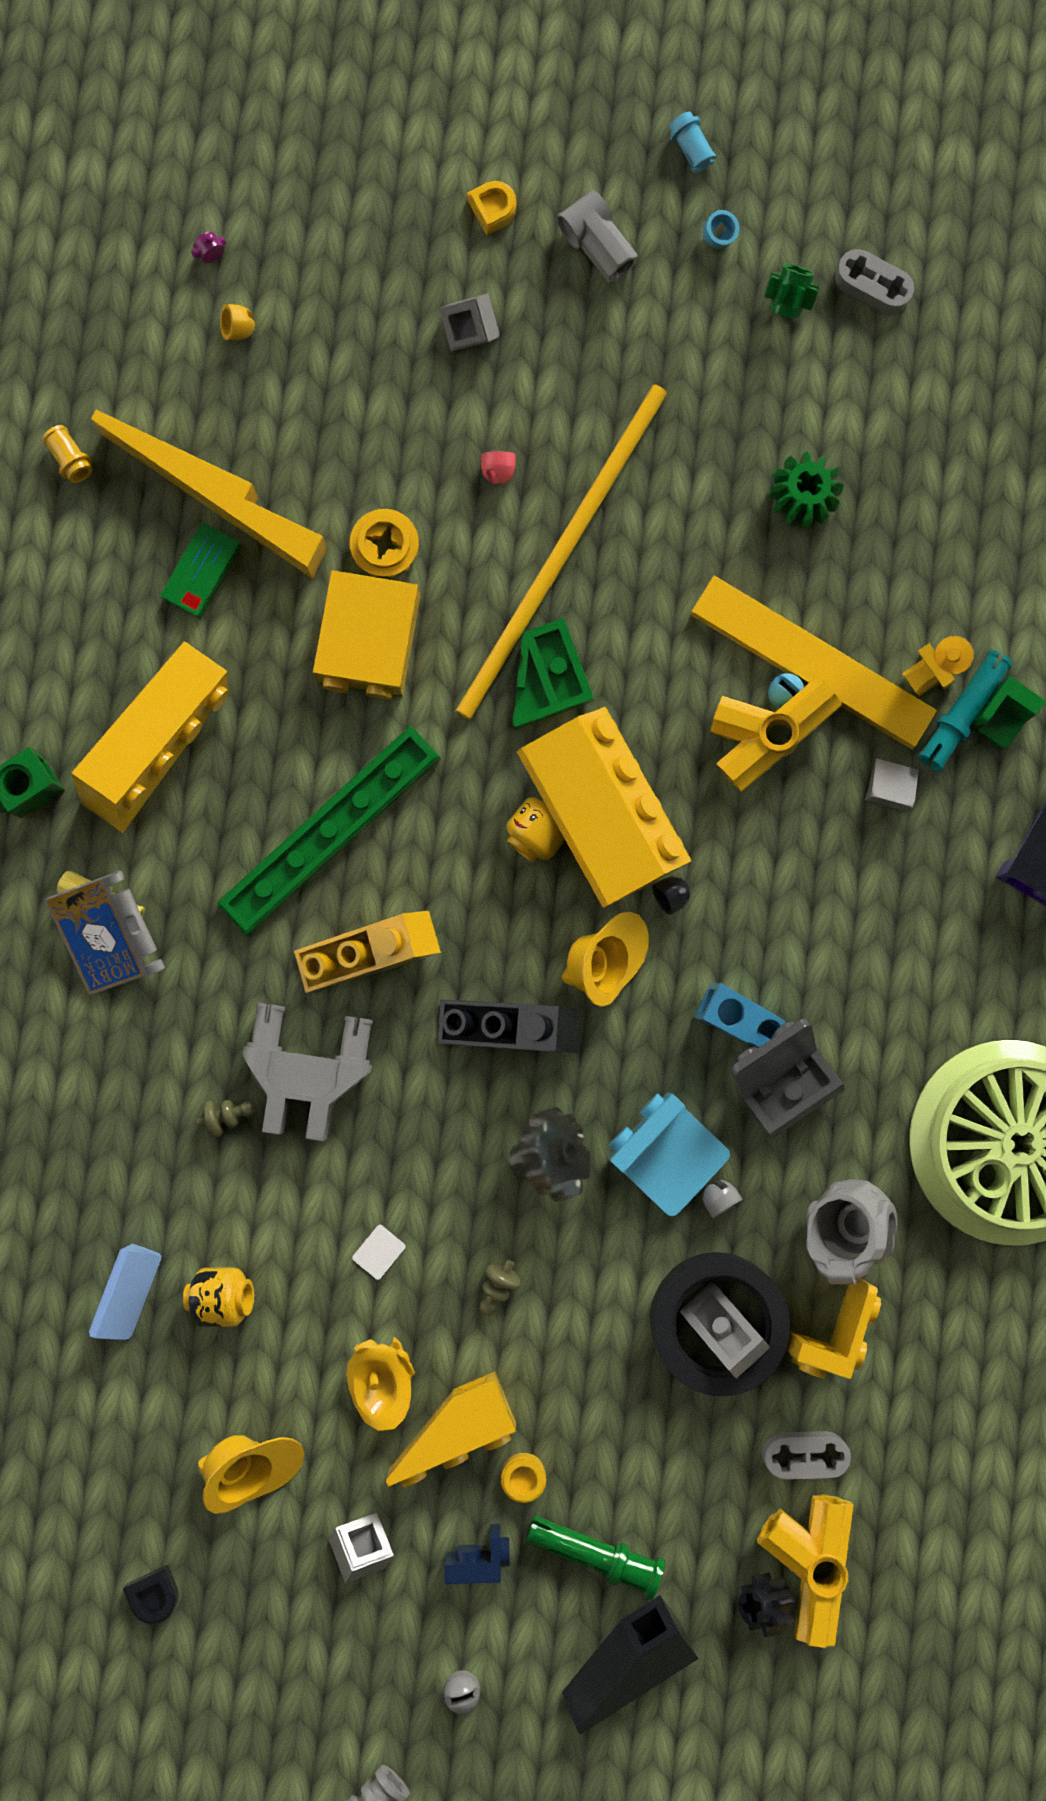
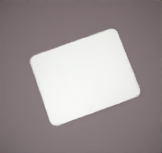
[352,1225,406,1280]

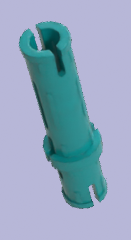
[917,650,1013,772]

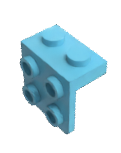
[607,1092,730,1216]

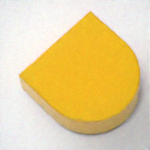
[467,181,516,236]

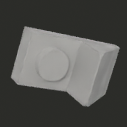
[679,1281,770,1379]

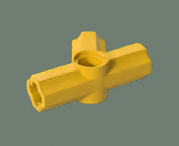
[710,676,843,793]
[756,1494,853,1648]

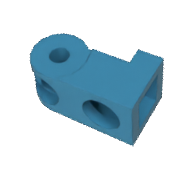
[693,982,787,1048]

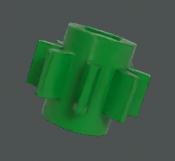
[764,264,819,318]

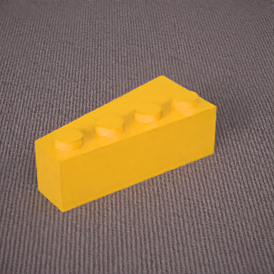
[71,641,230,833]

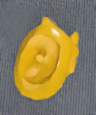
[346,1337,415,1431]

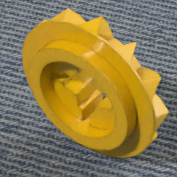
[350,509,419,579]

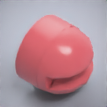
[481,451,516,484]

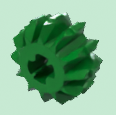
[768,451,844,529]

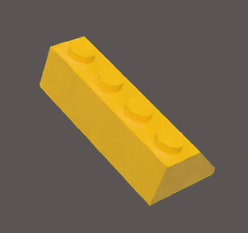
[517,707,691,908]

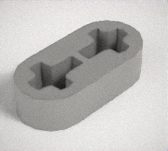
[835,249,914,315]
[762,1431,851,1480]

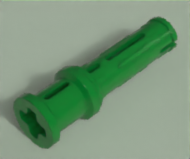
[525,1514,665,1600]

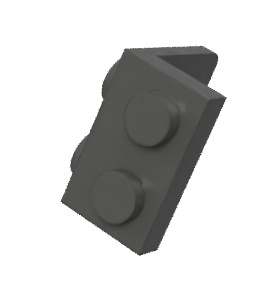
[731,1019,845,1140]

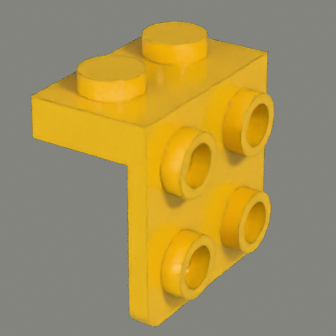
[786,1278,881,1379]

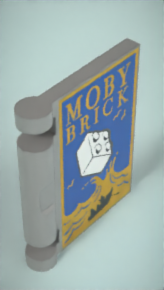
[45,870,165,995]

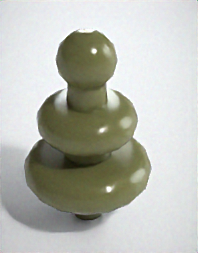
[196,1100,256,1137]
[479,1260,521,1316]

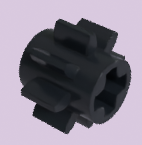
[738,1573,795,1637]

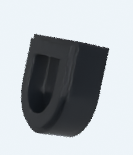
[123,1565,179,1624]

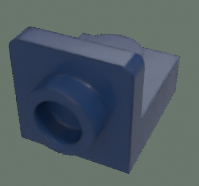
[445,1524,510,1584]

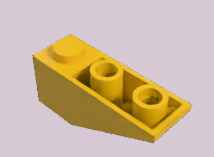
[294,911,441,993]
[386,1371,516,1487]

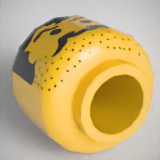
[183,1267,254,1327]

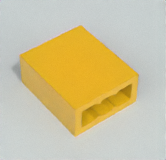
[313,570,421,700]

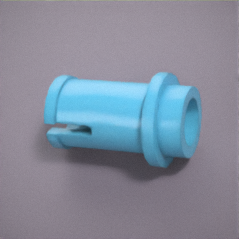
[669,112,717,173]

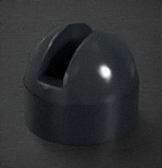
[652,876,690,915]

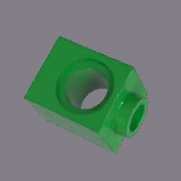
[0,747,65,818]

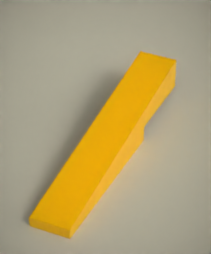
[91,410,328,579]

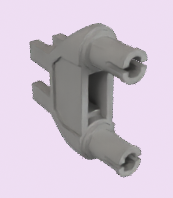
[242,1003,373,1141]

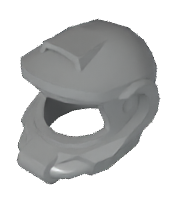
[806,1179,897,1285]

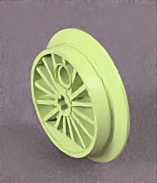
[909,1040,1046,1246]

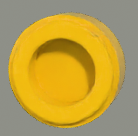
[501,1453,546,1503]

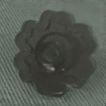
[509,1107,590,1202]

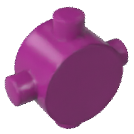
[191,232,226,263]

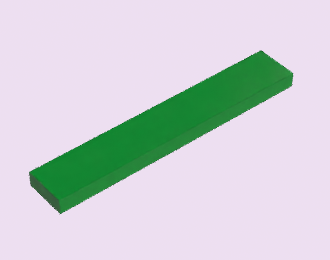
[217,725,441,936]

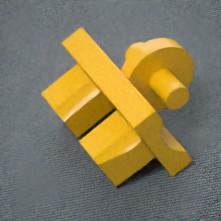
[902,636,974,697]

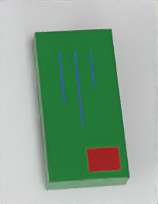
[160,521,242,620]

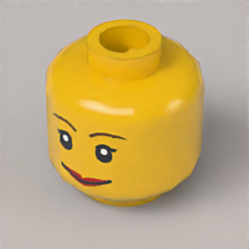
[506,797,565,863]

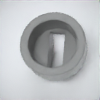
[703,1180,743,1219]
[443,1670,480,1714]

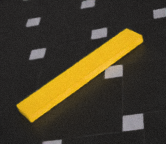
[690,575,937,750]

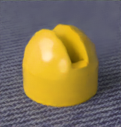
[220,304,255,341]

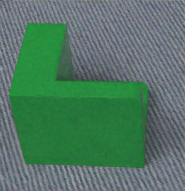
[970,676,1046,750]

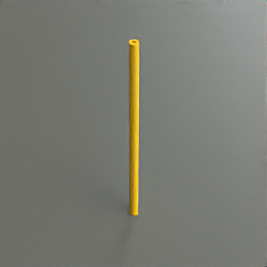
[456,385,667,720]

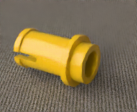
[42,425,93,483]

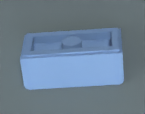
[88,1243,161,1340]

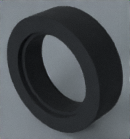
[650,1252,790,1396]

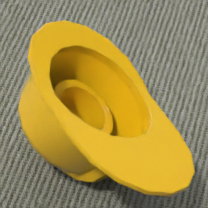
[562,911,649,1007]
[198,1435,305,1514]

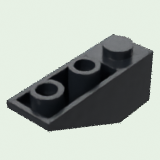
[438,999,583,1054]
[562,1595,698,1735]

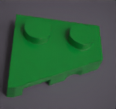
[513,618,594,730]

